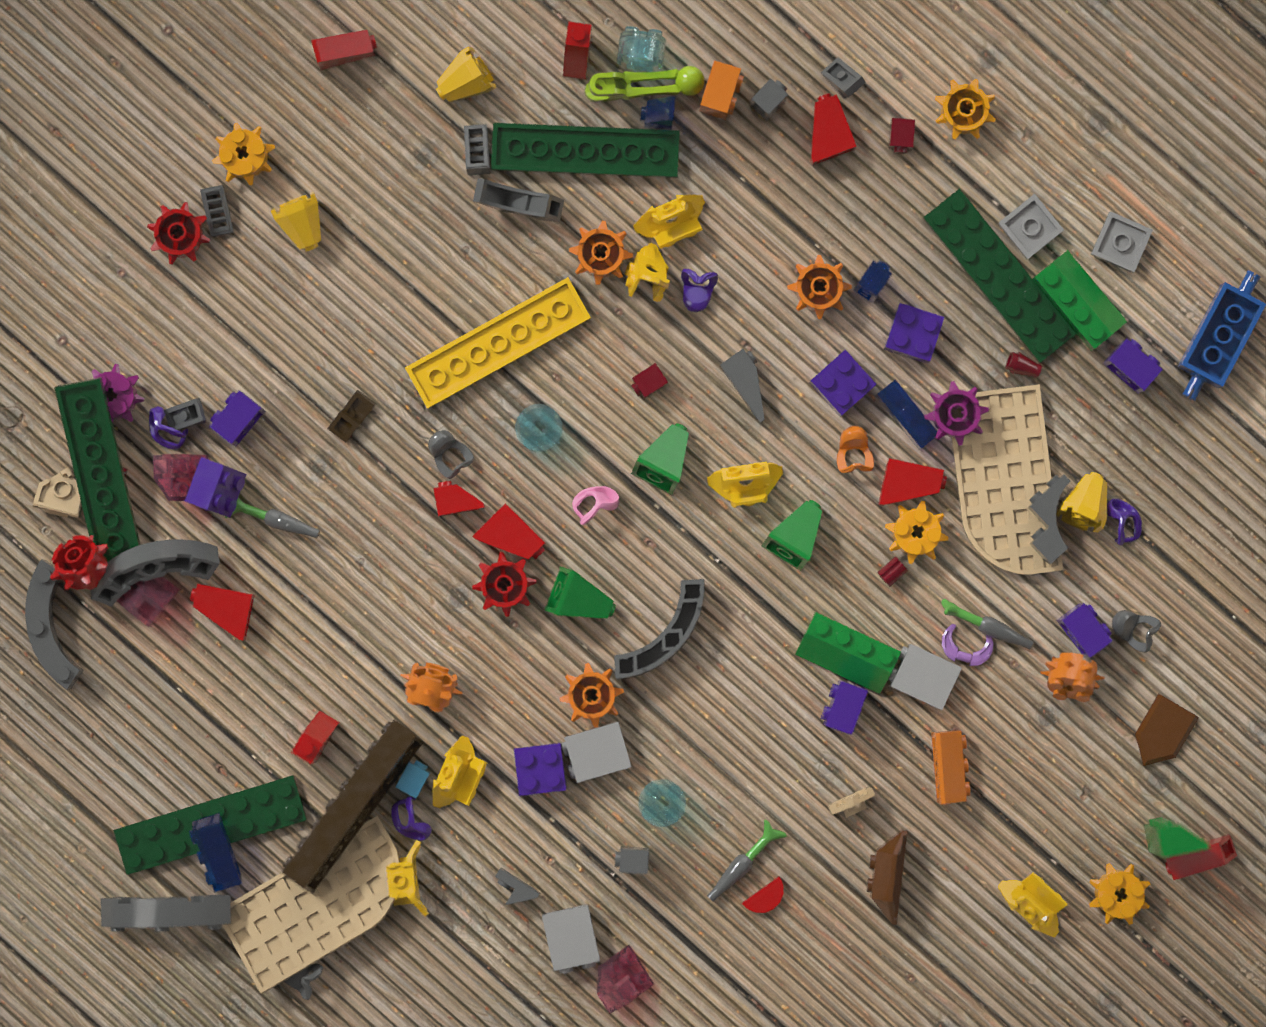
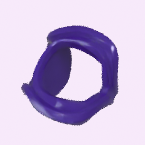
[681,269,718,312]
[149,406,189,450]
[1107,499,1142,546]
[391,796,432,841]

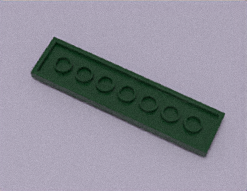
[491,123,680,178]
[923,188,1076,363]
[54,377,141,562]
[113,775,307,875]

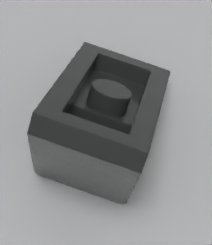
[821,57,866,99]
[164,398,206,431]
[495,868,540,905]

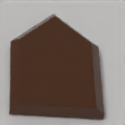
[1135,694,1199,766]

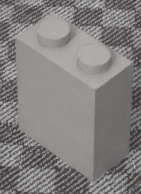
[888,644,962,710]
[561,722,632,783]
[542,904,600,974]

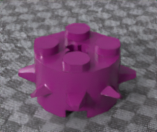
[92,364,145,423]
[924,381,989,446]

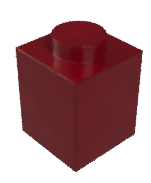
[888,118,915,154]
[631,363,668,399]

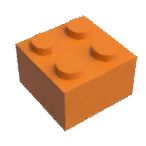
[699,60,744,120]

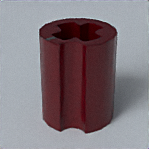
[877,556,908,587]

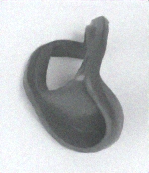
[428,430,474,479]
[1112,610,1161,653]
[284,963,323,1000]

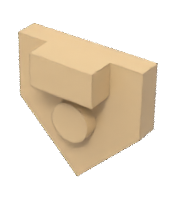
[33,467,82,518]
[828,786,875,818]

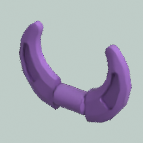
[942,624,993,666]

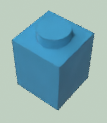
[396,760,430,798]

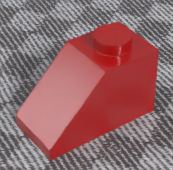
[433,481,485,517]

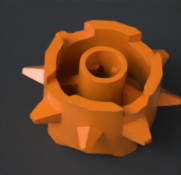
[569,221,633,285]
[787,255,852,319]
[1041,653,1105,702]
[400,662,463,712]
[560,663,624,728]

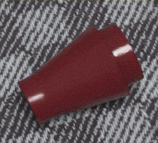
[1005,351,1042,378]

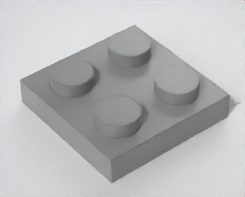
[998,194,1064,260]
[1090,211,1153,273]

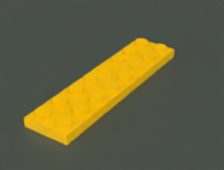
[405,277,591,409]

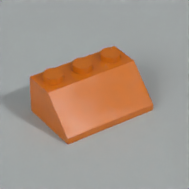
[931,730,970,804]

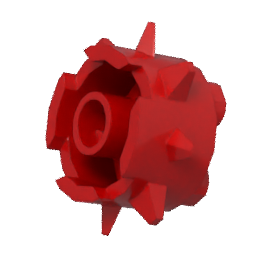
[147,202,210,265]
[50,535,108,590]
[472,552,537,617]

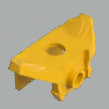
[633,194,705,249]
[625,243,670,302]
[707,462,783,508]
[432,735,487,808]
[386,840,429,917]
[998,872,1068,938]

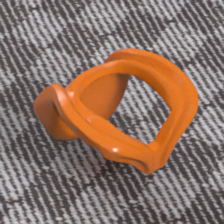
[836,426,874,473]

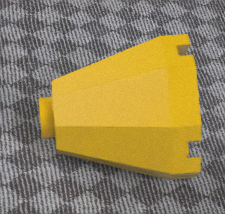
[436,47,497,102]
[271,192,321,252]
[1056,472,1107,533]

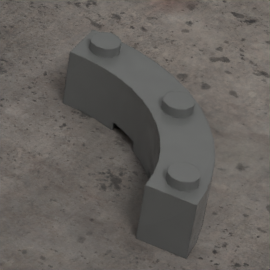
[90,539,220,607]
[25,559,84,690]
[614,579,705,680]
[101,894,231,932]

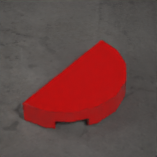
[741,876,784,913]

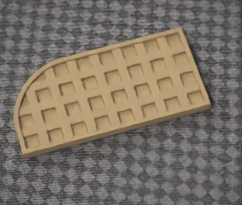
[951,384,1063,575]
[222,816,400,994]

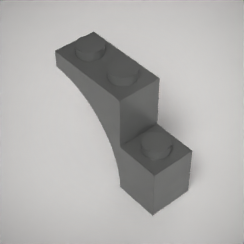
[473,179,564,222]
[1028,474,1071,564]

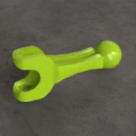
[585,66,705,102]

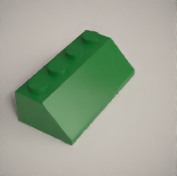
[1033,250,1127,351]
[795,612,901,694]
[1144,817,1210,858]

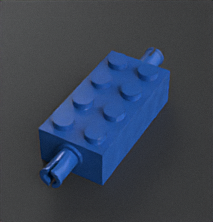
[1177,270,1266,401]

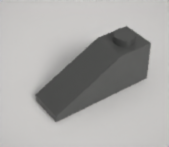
[720,349,764,423]

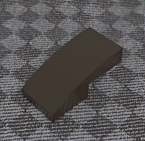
[327,390,376,443]

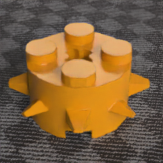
[934,79,996,140]
[212,123,275,186]
[885,500,949,564]
[1089,863,1150,925]

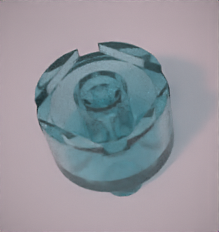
[616,26,666,72]
[515,404,563,453]
[638,779,686,827]

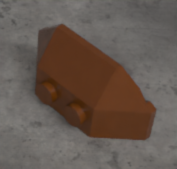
[866,829,908,925]

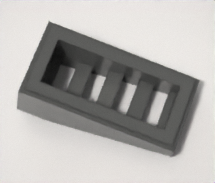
[464,124,491,175]
[200,185,234,237]

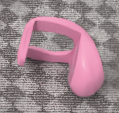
[572,486,619,525]

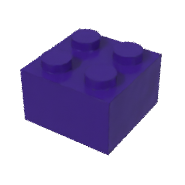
[884,303,944,364]
[1103,339,1163,394]
[809,350,877,417]
[209,390,265,447]
[185,457,247,518]
[1056,603,1112,658]
[821,680,868,735]
[514,743,566,796]

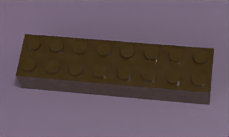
[281,719,424,894]

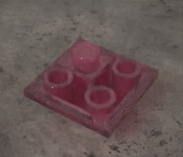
[153,454,208,501]
[117,577,180,627]
[597,945,654,1014]

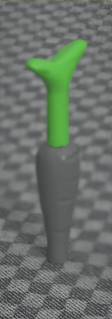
[225,498,320,539]
[941,599,1033,650]
[707,820,787,902]

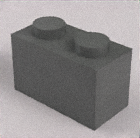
[750,79,788,121]
[615,846,649,874]

